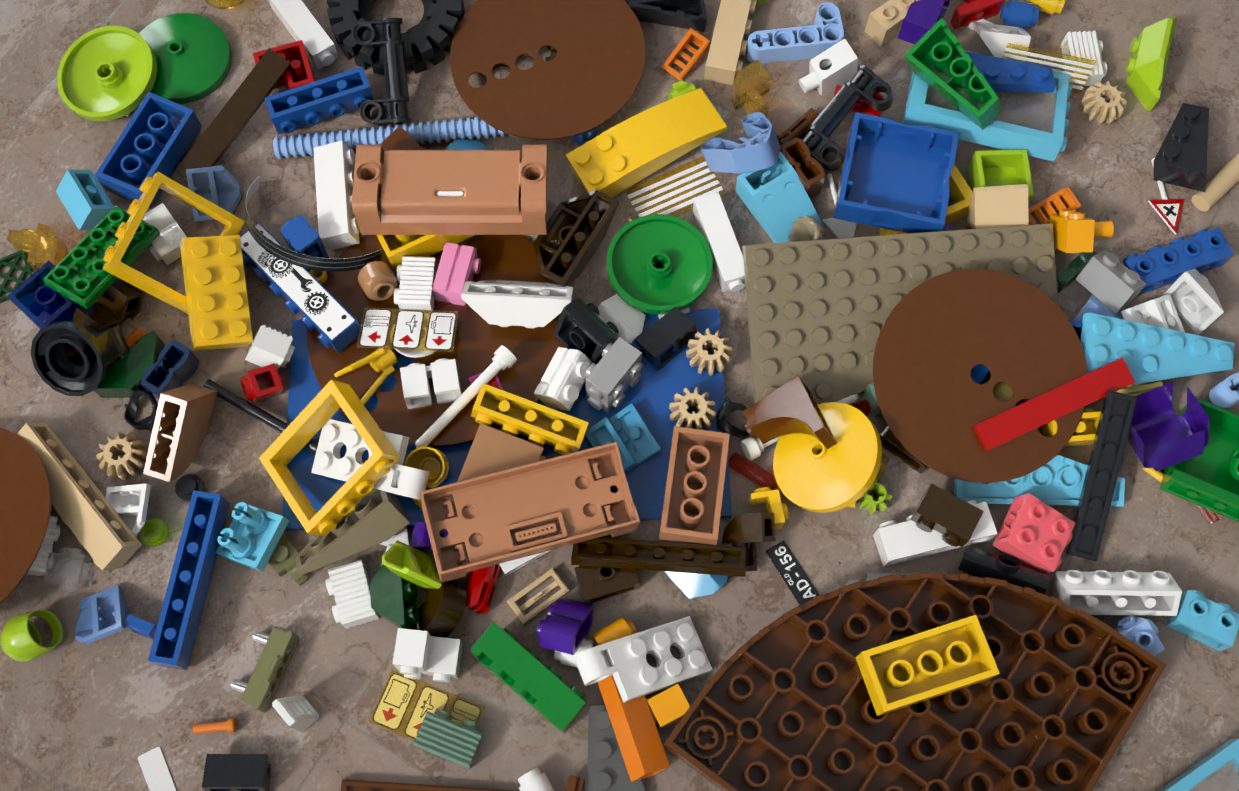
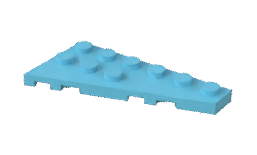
[1080,312,1235,386]
[954,455,1125,507]

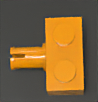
[1050,210,1114,253]

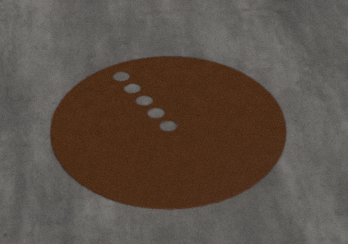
[307,235,567,446]

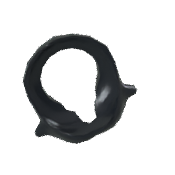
[124,390,158,431]
[716,397,749,438]

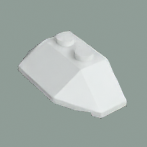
[461,280,573,329]

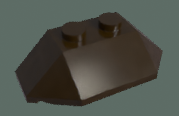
[533,190,619,287]

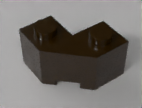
[72,278,146,329]

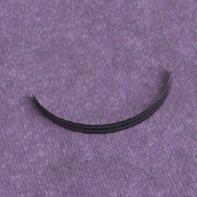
[245,176,383,272]

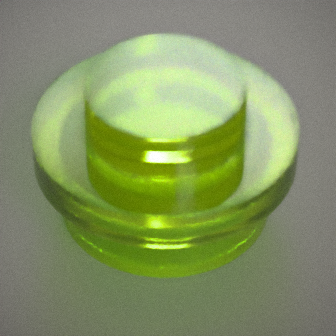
[139,518,169,547]

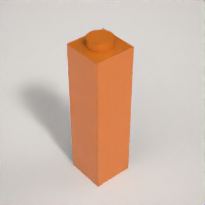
[598,675,670,782]

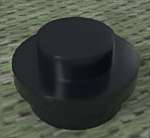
[175,474,204,502]

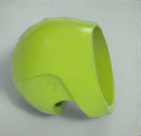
[0,609,63,662]

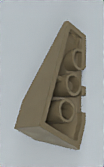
[295,489,410,575]

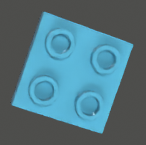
[215,502,289,572]

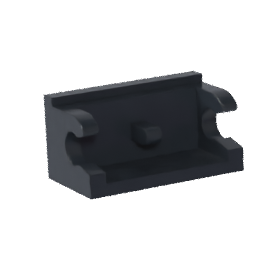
[635,306,697,371]
[202,754,271,791]

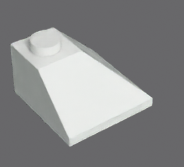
[972,22,1031,62]
[1162,269,1224,335]

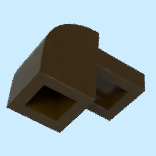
[722,513,776,572]
[417,569,467,638]

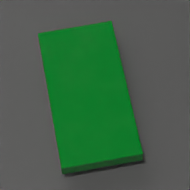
[43,205,160,309]

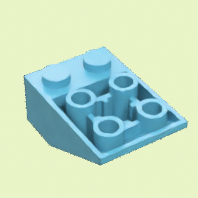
[735,151,822,243]

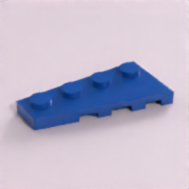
[965,51,1056,93]

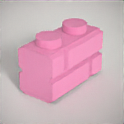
[432,242,481,306]

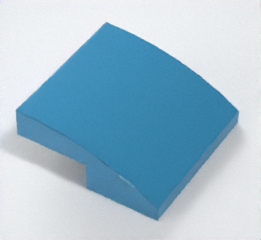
[585,403,663,473]

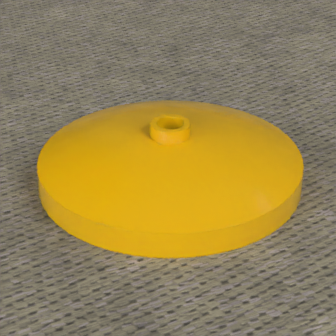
[773,402,882,513]

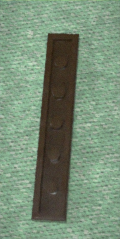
[175,48,292,179]
[571,537,747,577]

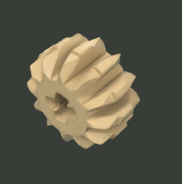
[1081,81,1127,125]
[686,329,733,376]
[669,387,716,430]
[96,432,147,480]

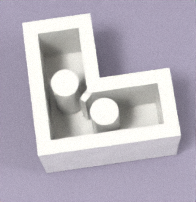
[392,628,463,683]

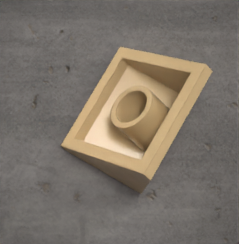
[966,184,1029,229]

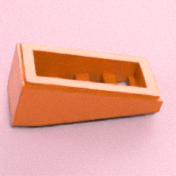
[661,28,711,81]
[1028,187,1081,225]

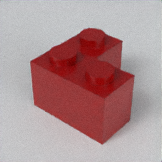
[253,40,315,89]

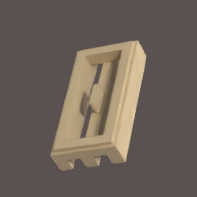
[507,568,570,626]

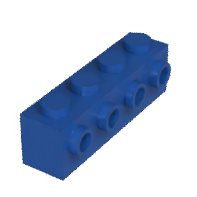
[264,66,374,135]
[1123,228,1234,296]

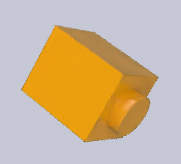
[647,684,690,730]

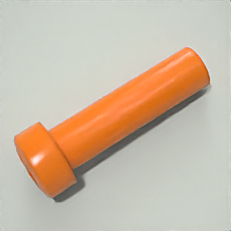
[193,718,237,734]

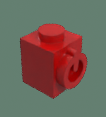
[240,364,285,403]

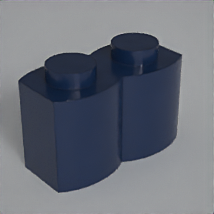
[141,340,199,400]

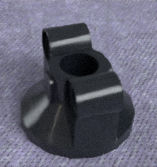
[31,322,130,396]

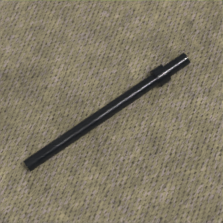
[204,379,344,458]

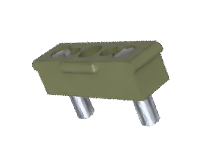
[231,628,300,713]

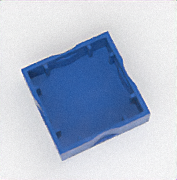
[833,112,959,234]

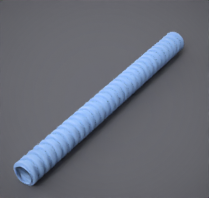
[273,116,512,159]

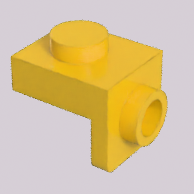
[749,487,788,530]

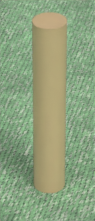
[1191,153,1239,212]

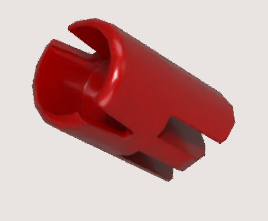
[465,564,501,615]

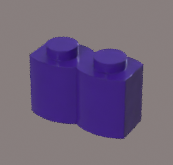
[537,597,594,655]

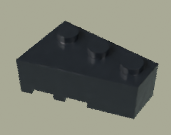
[625,0,707,32]
[1153,103,1209,192]

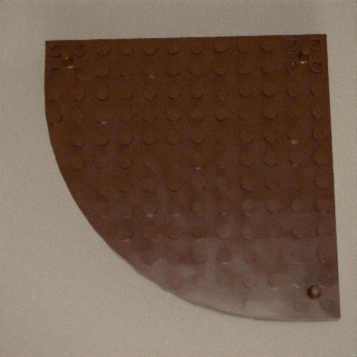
[663,572,1166,791]

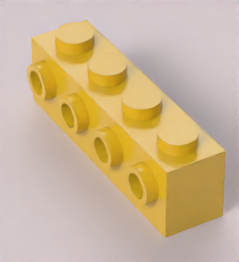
[471,383,589,455]

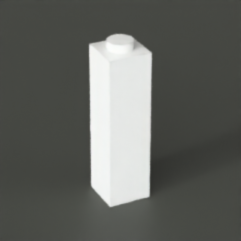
[269,0,339,70]
[692,192,745,292]

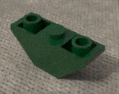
[94,331,164,398]
[370,565,420,630]

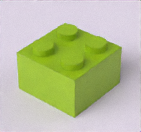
[968,149,1034,205]

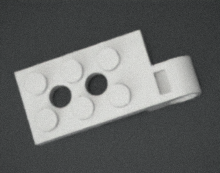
[311,419,430,500]
[574,616,713,702]

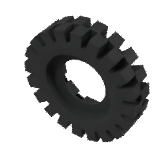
[327,0,465,76]

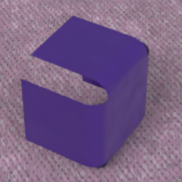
[1127,382,1210,471]

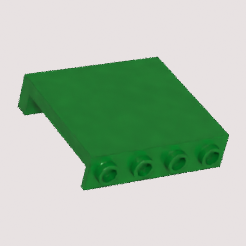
[1160,397,1239,522]

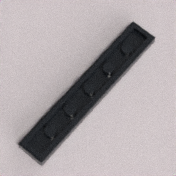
[1066,390,1137,561]

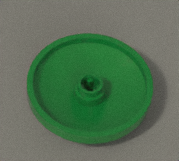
[139,13,232,104]
[606,214,713,315]

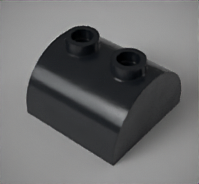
[553,298,619,364]

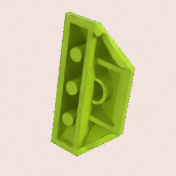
[1125,15,1178,111]

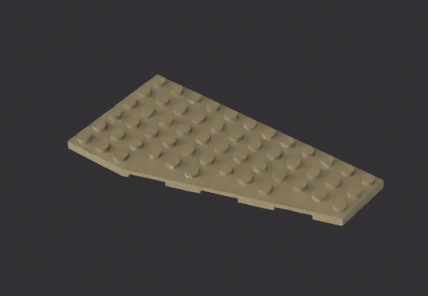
[742,223,1058,404]

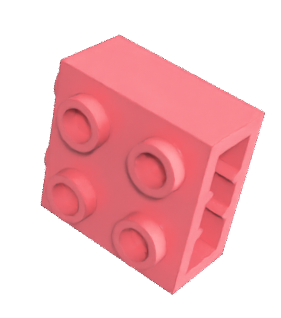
[993,493,1075,573]

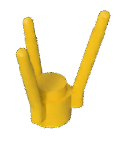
[334,345,397,405]

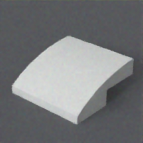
[1121,294,1185,333]

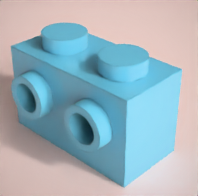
[56,170,114,231]
[1166,590,1239,651]

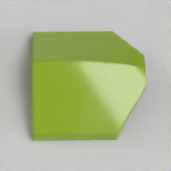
[382,540,442,589]

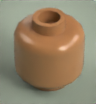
[358,261,397,301]

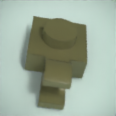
[268,536,309,586]

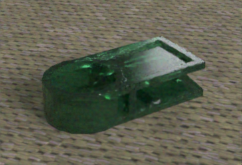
[1055,249,1098,293]

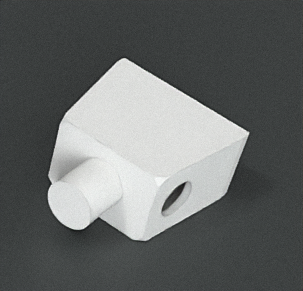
[799,39,858,96]

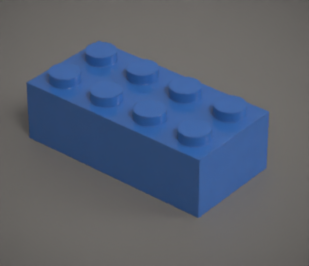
[95,92,202,209]

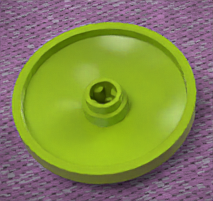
[57,26,157,121]

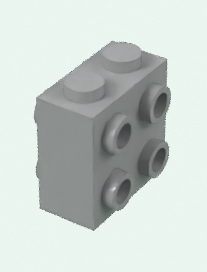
[585,337,643,413]

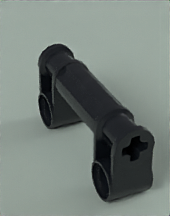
[352,18,412,126]
[802,64,893,171]

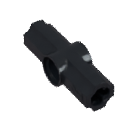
[958,545,1051,595]

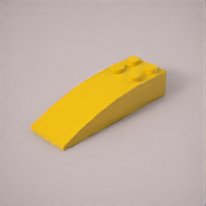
[566,88,728,198]

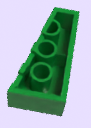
[904,18,1002,130]
[470,622,586,734]

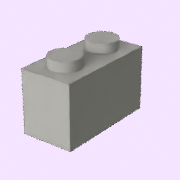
[1075,250,1146,314]

